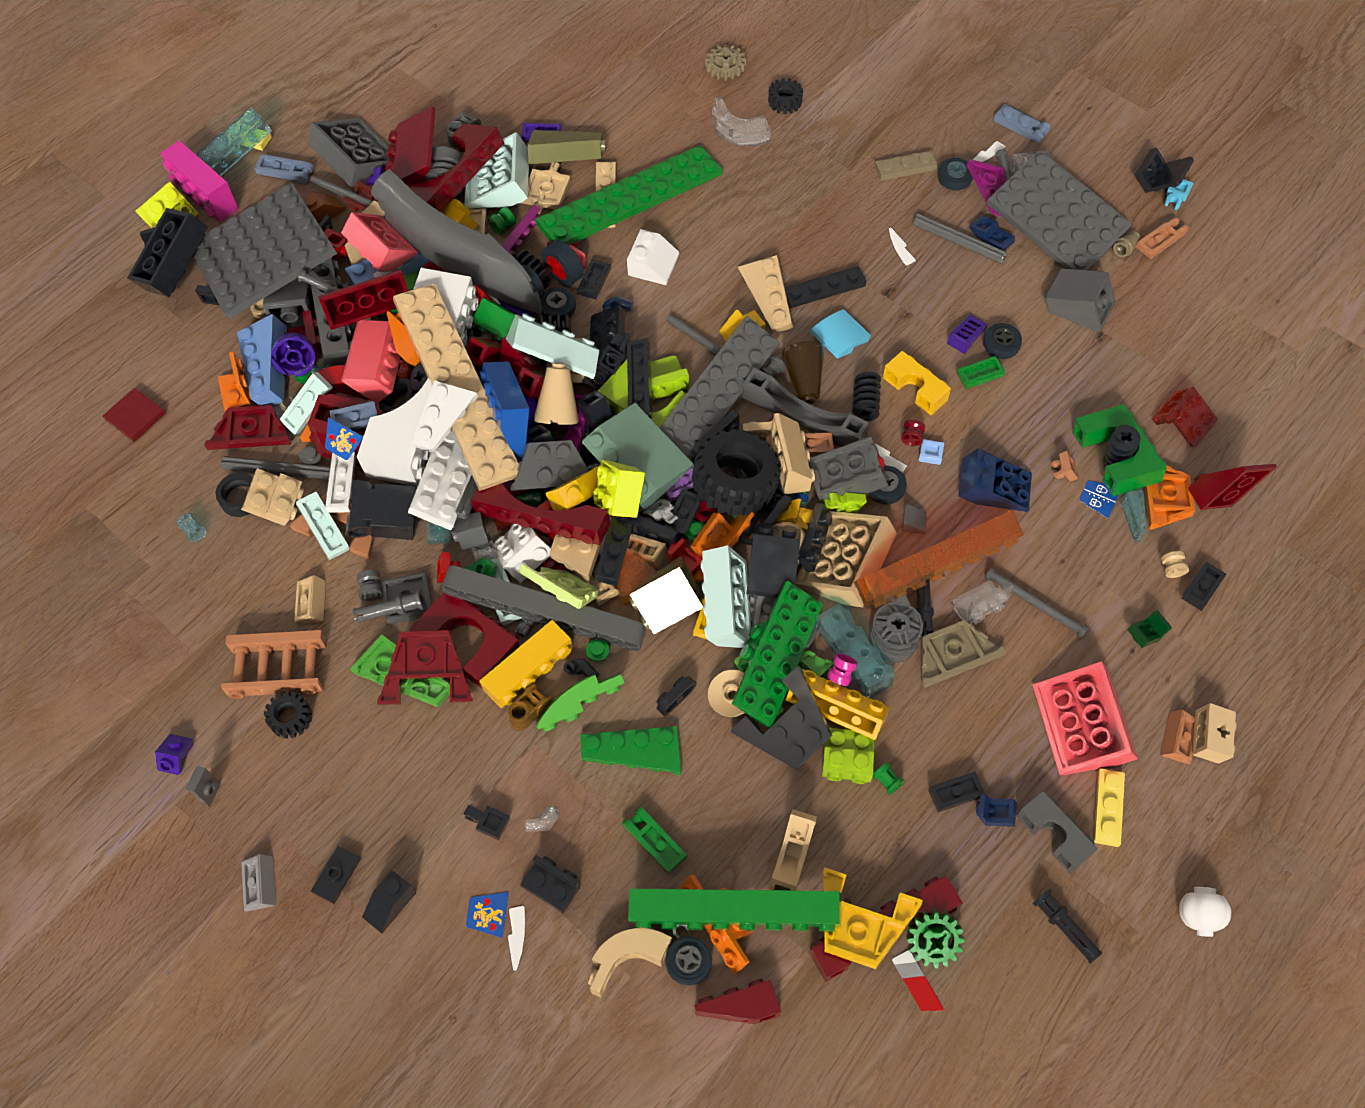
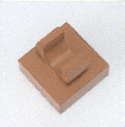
[1051,451,1079,482]

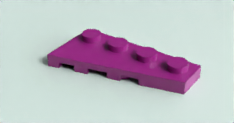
[502,205,541,255]

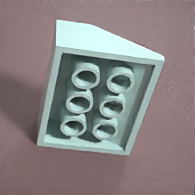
[464,132,529,209]

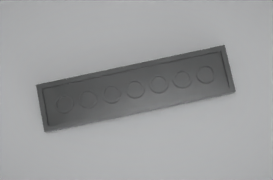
[660,316,780,461]

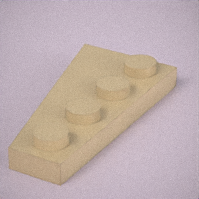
[738,255,794,334]

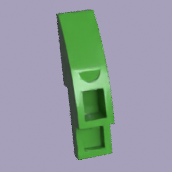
[535,674,624,732]

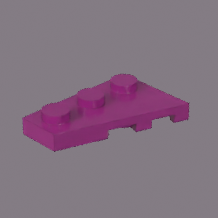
[966,159,1007,217]

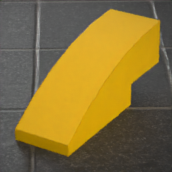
[442,199,478,230]

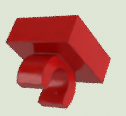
[437,552,461,583]

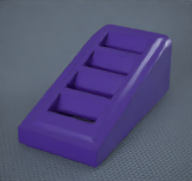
[947,315,988,354]

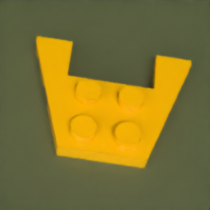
[823,867,923,969]

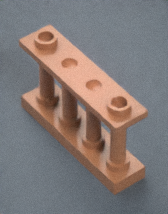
[221,630,327,699]

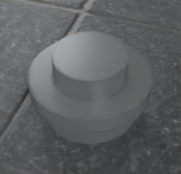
[299,446,322,465]

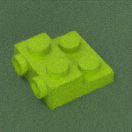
[822,728,874,784]

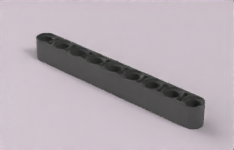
[440,566,646,651]

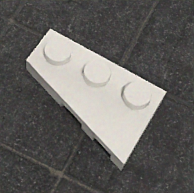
[411,380,478,452]

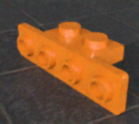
[690,512,754,582]
[680,874,753,975]

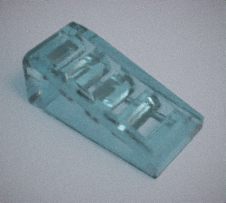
[1121,490,1146,542]

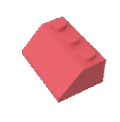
[341,212,418,272]

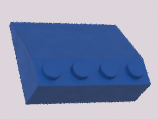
[479,362,529,464]

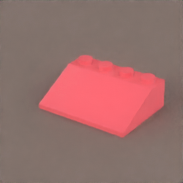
[1032,661,1138,775]

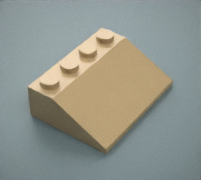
[795,511,897,608]

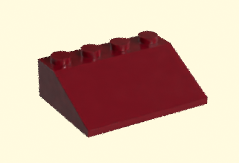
[385,107,436,185]

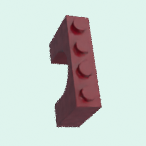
[466,337,547,398]
[410,592,520,690]

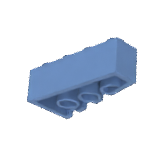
[237,314,287,407]

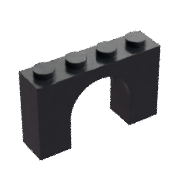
[526,391,613,463]

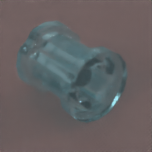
[176,513,206,542]

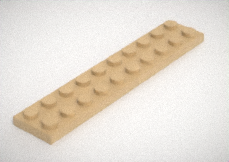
[393,284,519,491]

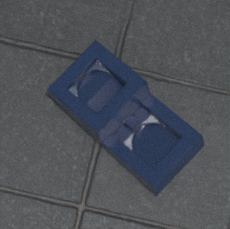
[970,215,1015,251]

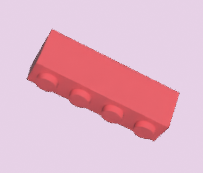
[341,320,401,403]

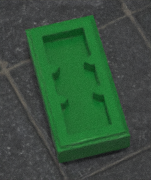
[956,356,1005,389]

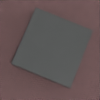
[381,572,432,625]

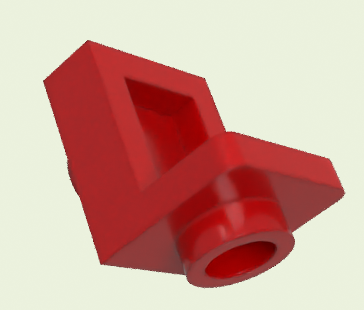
[667,538,703,575]

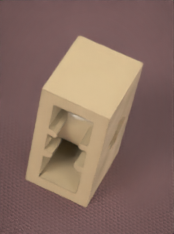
[1192,703,1237,764]

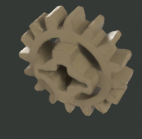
[705,45,746,81]

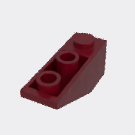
[694,979,781,1025]

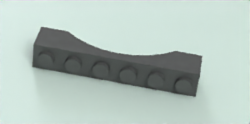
[742,368,869,446]

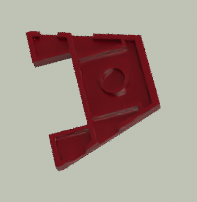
[377,630,473,705]

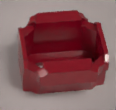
[308,392,383,466]

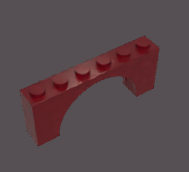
[406,124,504,212]

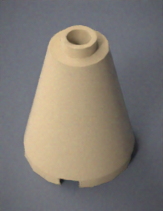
[534,363,578,425]

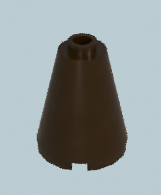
[782,341,824,404]

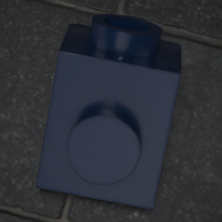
[976,793,1017,827]

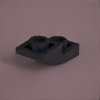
[581,344,625,392]

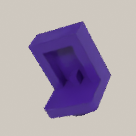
[155,734,193,775]

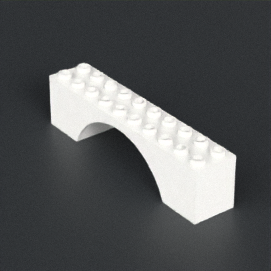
[357,268,479,487]

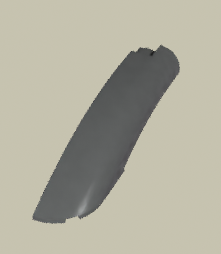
[371,169,542,314]

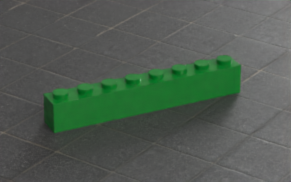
[628,889,841,932]

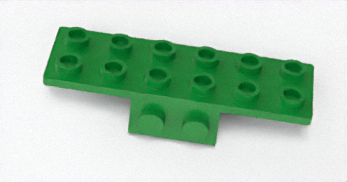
[732,581,823,727]

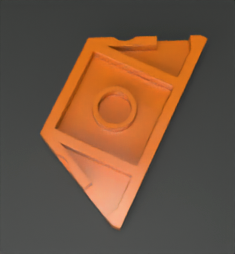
[1144,465,1195,530]

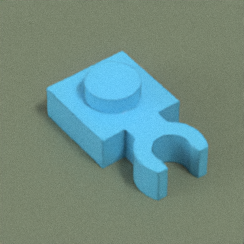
[1164,179,1194,210]

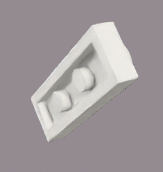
[325,452,356,513]

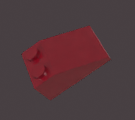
[1188,463,1277,510]

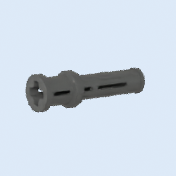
[353,589,426,623]

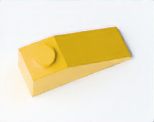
[545,465,600,510]

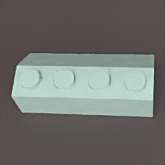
[506,314,599,379]
[701,546,751,648]

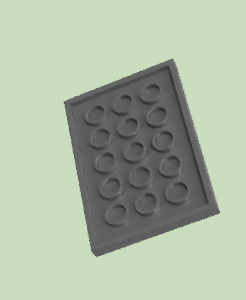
[986,150,1133,271]

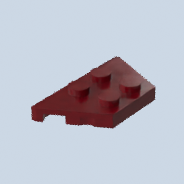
[204,405,291,450]

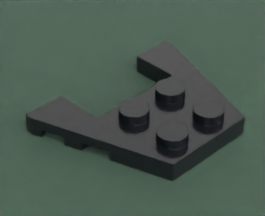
[730,666,833,769]

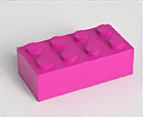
[160,140,238,222]

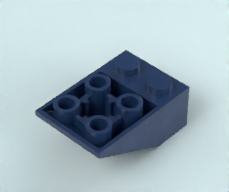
[958,448,1032,512]

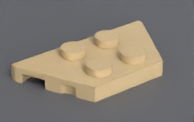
[550,507,611,581]

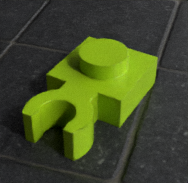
[823,492,867,513]

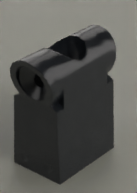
[345,480,417,540]

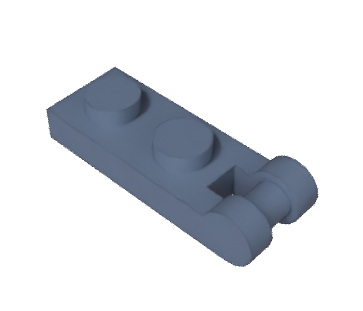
[993,104,1051,143]
[254,154,314,185]

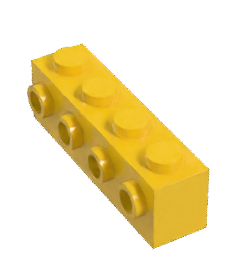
[480,620,573,709]
[786,669,890,740]

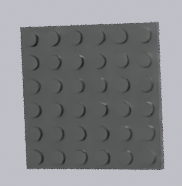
[194,183,337,319]

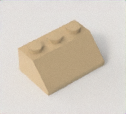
[770,413,815,494]

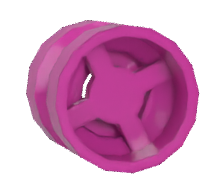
[827,653,858,686]

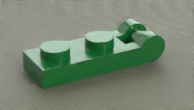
[621,807,687,875]

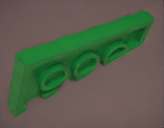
[580,726,681,775]

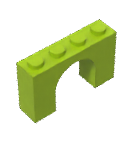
[598,360,686,428]

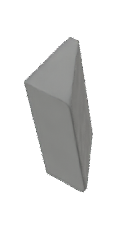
[241,854,276,912]

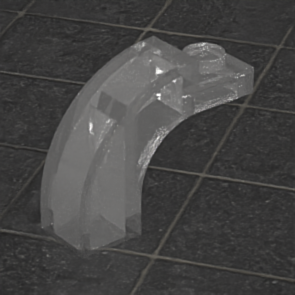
[712,97,771,146]

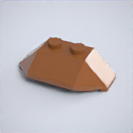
[299,190,346,224]

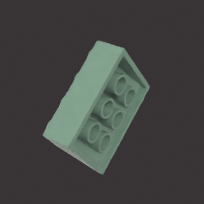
[582,403,694,510]

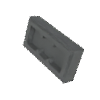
[186,766,221,807]

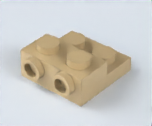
[241,468,304,526]

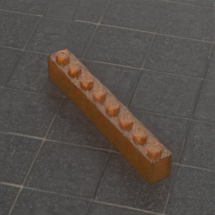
[854,510,1024,608]

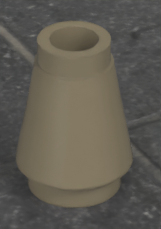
[1113,231,1140,257]

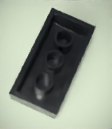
[127,208,208,297]

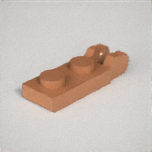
[1136,217,1189,260]

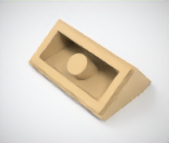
[294,575,326,624]

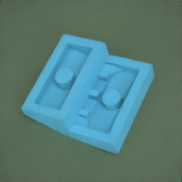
[810,309,871,359]

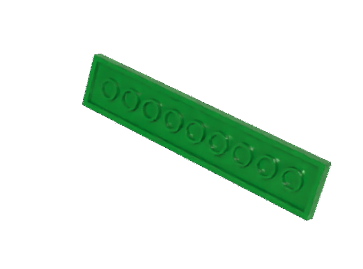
[536,145,723,246]

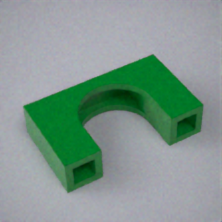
[1072,404,1167,496]

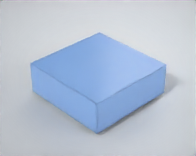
[919,439,944,465]

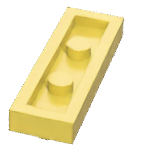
[1093,768,1125,847]

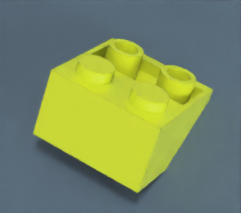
[135,182,198,228]
[593,460,645,518]

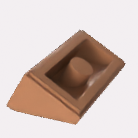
[1160,710,1195,764]

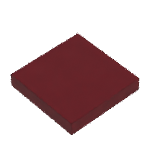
[103,388,166,442]

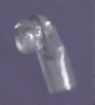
[525,805,559,832]

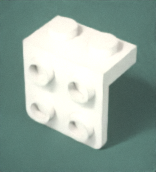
[493,524,551,583]

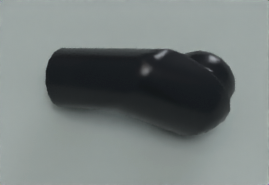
[563,659,599,678]

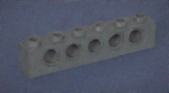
[308,257,352,367]

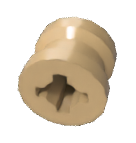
[1161,551,1189,578]

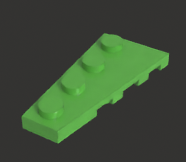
[350,635,450,707]

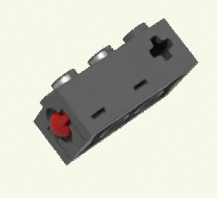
[809,437,889,503]

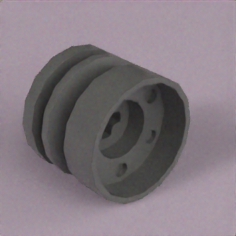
[421,146,463,198]
[869,601,923,663]

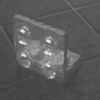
[951,580,1013,624]

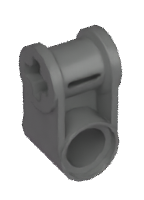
[446,111,481,147]

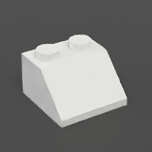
[627,229,679,285]

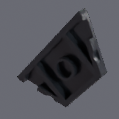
[590,306,625,353]

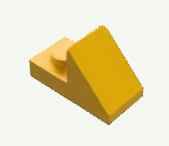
[719,309,766,341]
[774,499,814,533]

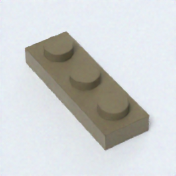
[875,150,937,181]

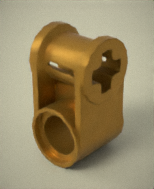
[507,684,553,731]

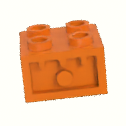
[218,351,252,412]

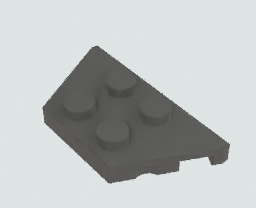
[511,440,589,491]

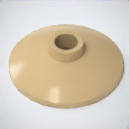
[708,670,745,717]

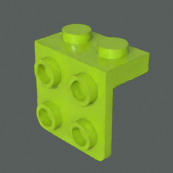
[651,356,689,401]

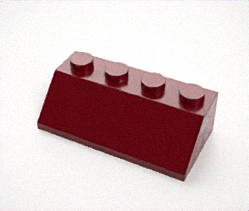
[318,270,408,330]

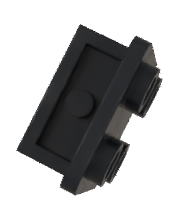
[1135,147,1194,193]

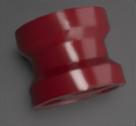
[901,419,925,446]

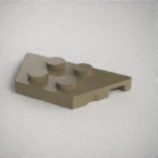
[921,620,1006,689]

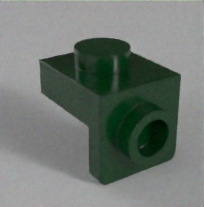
[1127,610,1172,648]

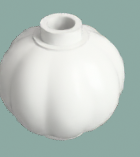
[1179,887,1231,937]

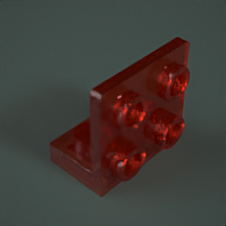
[1152,387,1218,447]

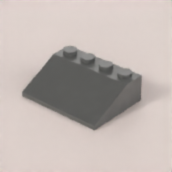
[307,117,389,187]

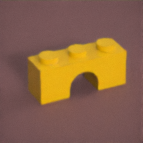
[883,351,951,415]

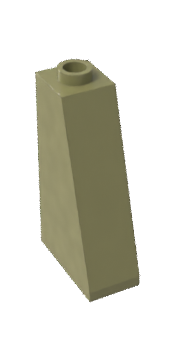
[528,130,606,164]

